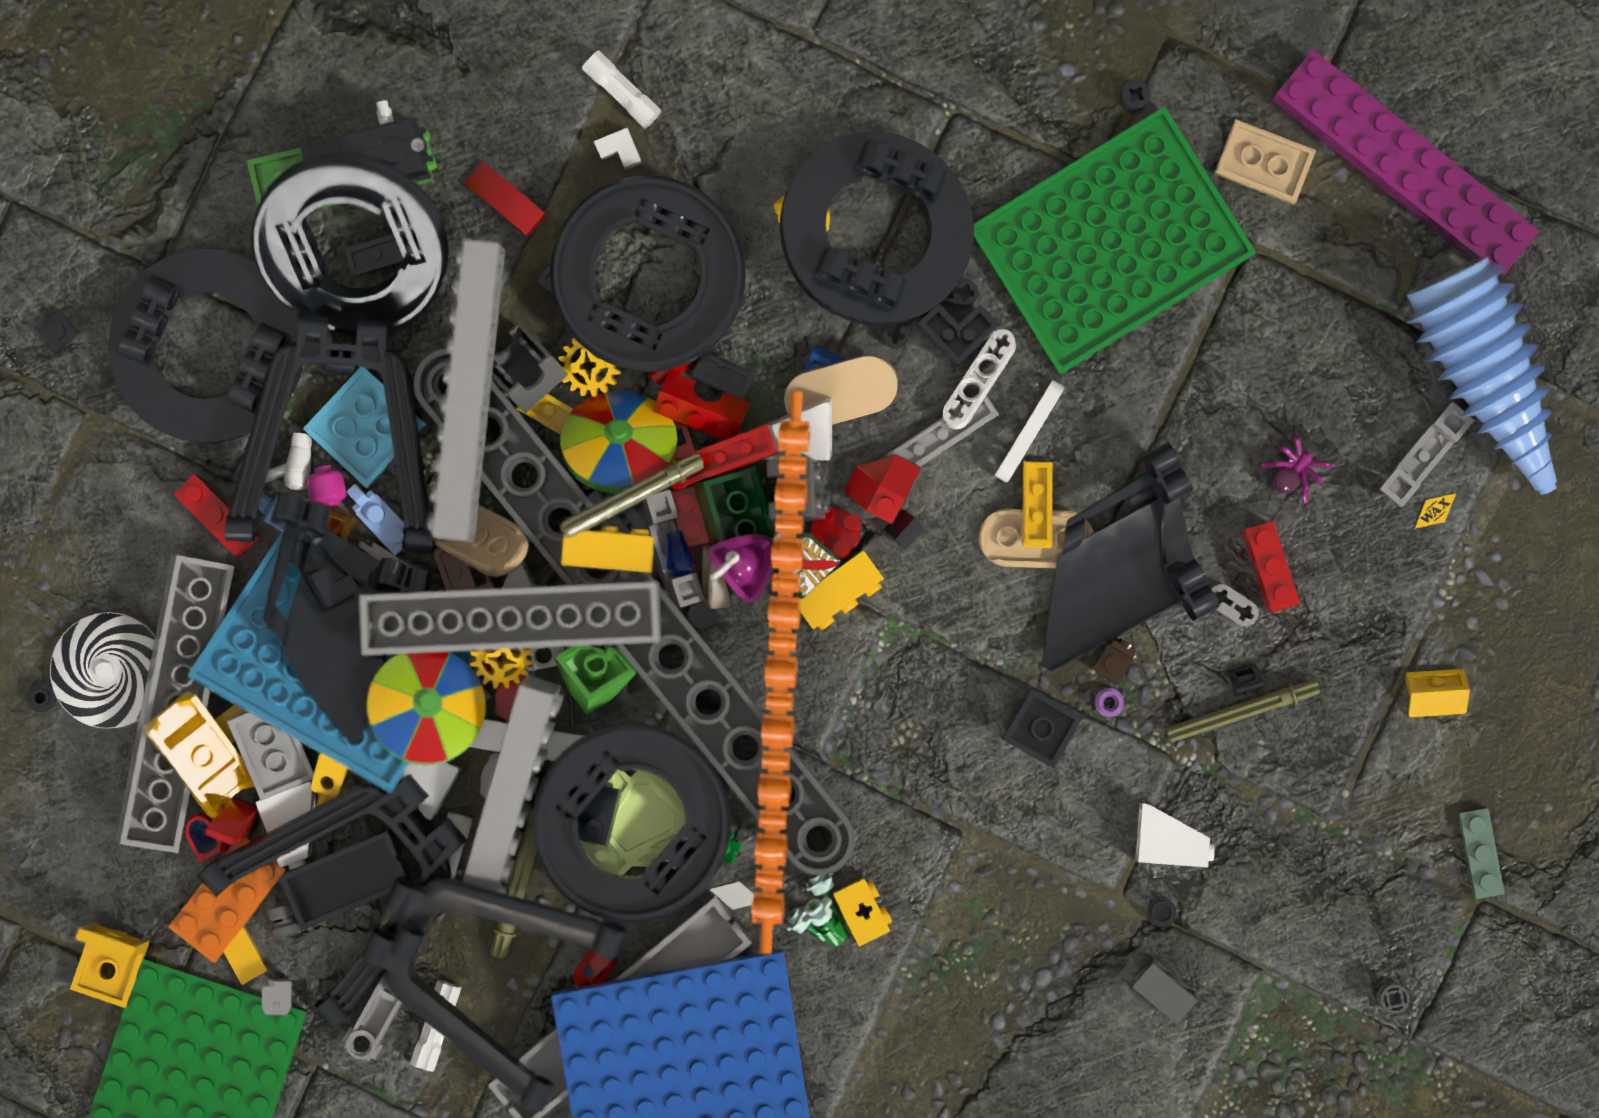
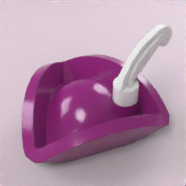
[708,535,774,603]

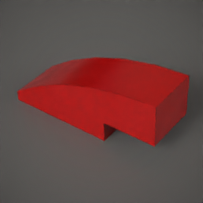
[464,161,547,238]
[205,797,259,845]

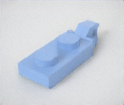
[346,484,404,556]

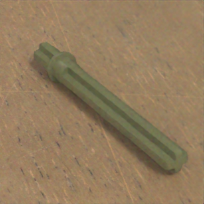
[560,453,704,538]
[1166,679,1320,742]
[490,808,536,959]

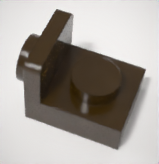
[1092,638,1137,684]

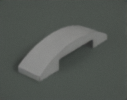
[1379,402,1475,508]
[643,490,704,608]

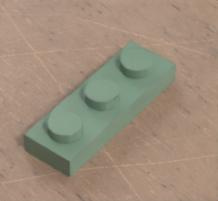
[1458,808,1505,899]

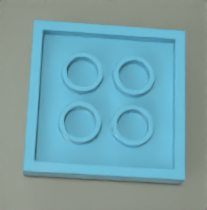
[303,367,427,488]

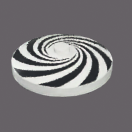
[50,613,156,728]

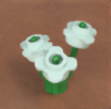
[786,873,849,947]

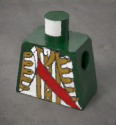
[770,532,841,599]

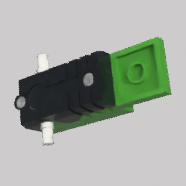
[247,100,437,208]

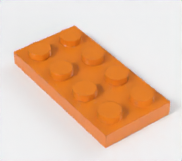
[168,837,288,963]

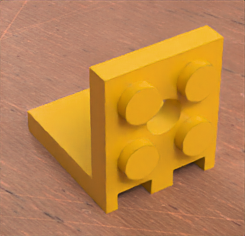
[70,922,150,1008]

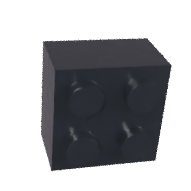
[1001,688,1083,769]

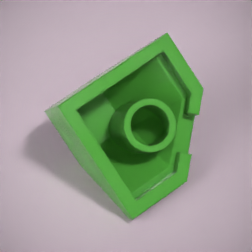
[554,645,637,716]

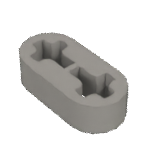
[1211,584,1259,626]

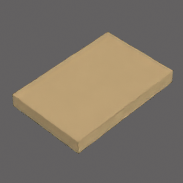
[1214,119,1316,205]

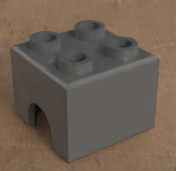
[492,321,568,414]
[767,458,830,521]

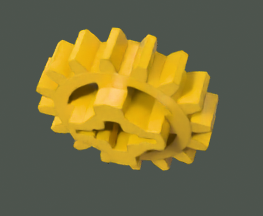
[559,338,621,397]
[469,648,533,689]

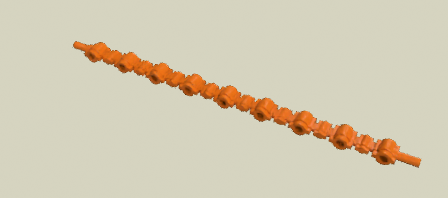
[752,391,811,954]

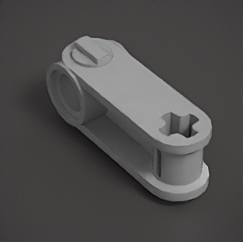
[342,973,402,1062]

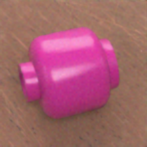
[306,465,347,508]

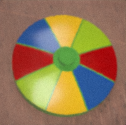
[560,391,677,493]
[366,651,486,766]

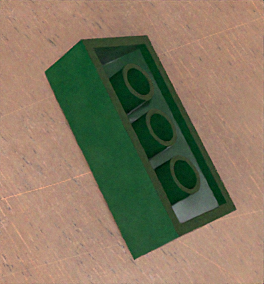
[693,466,777,595]

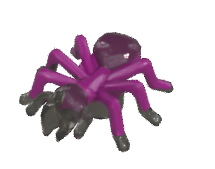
[1259,428,1337,504]

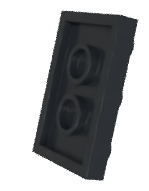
[523,771,622,847]

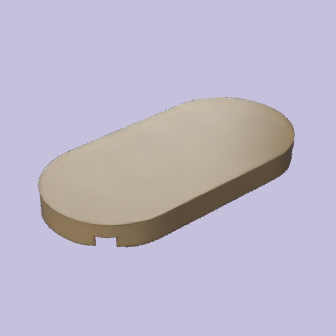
[784,354,898,425]
[433,504,528,576]
[979,509,1094,569]

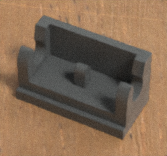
[1132,956,1198,1024]

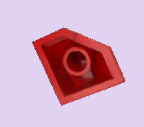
[844,454,922,524]

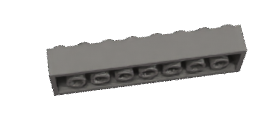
[463,675,564,893]

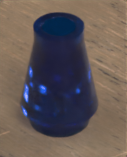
[666,531,695,576]

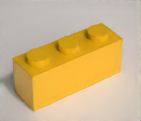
[562,527,655,573]
[800,550,884,631]

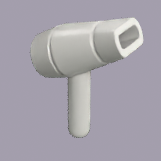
[265,433,312,490]

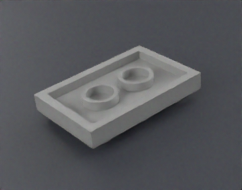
[227,711,314,801]

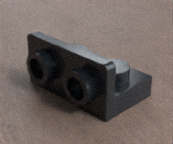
[587,490,647,535]

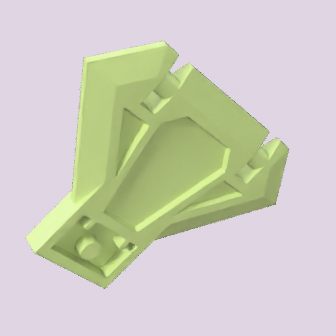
[580,769,685,875]

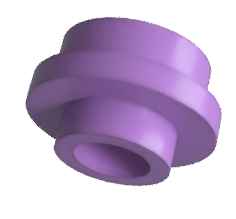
[1095,688,1124,717]

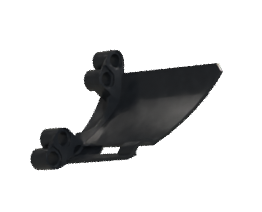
[1042,442,1220,672]
[262,491,433,743]

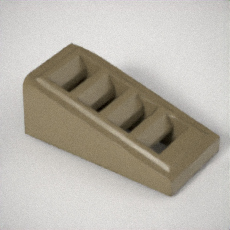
[701,544,731,609]

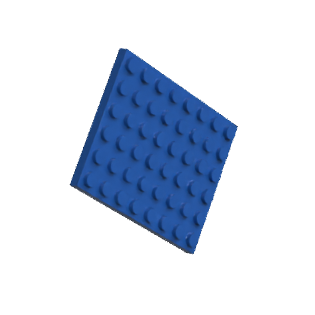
[551,949,810,1118]

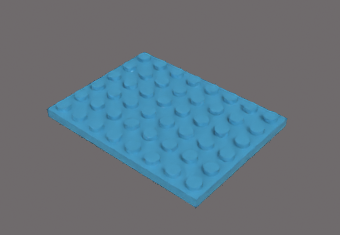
[188,532,474,793]

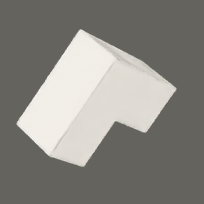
[594,128,642,170]

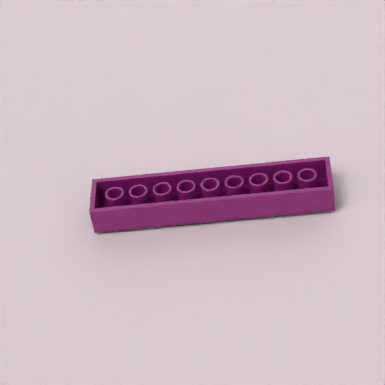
[1272,49,1539,279]

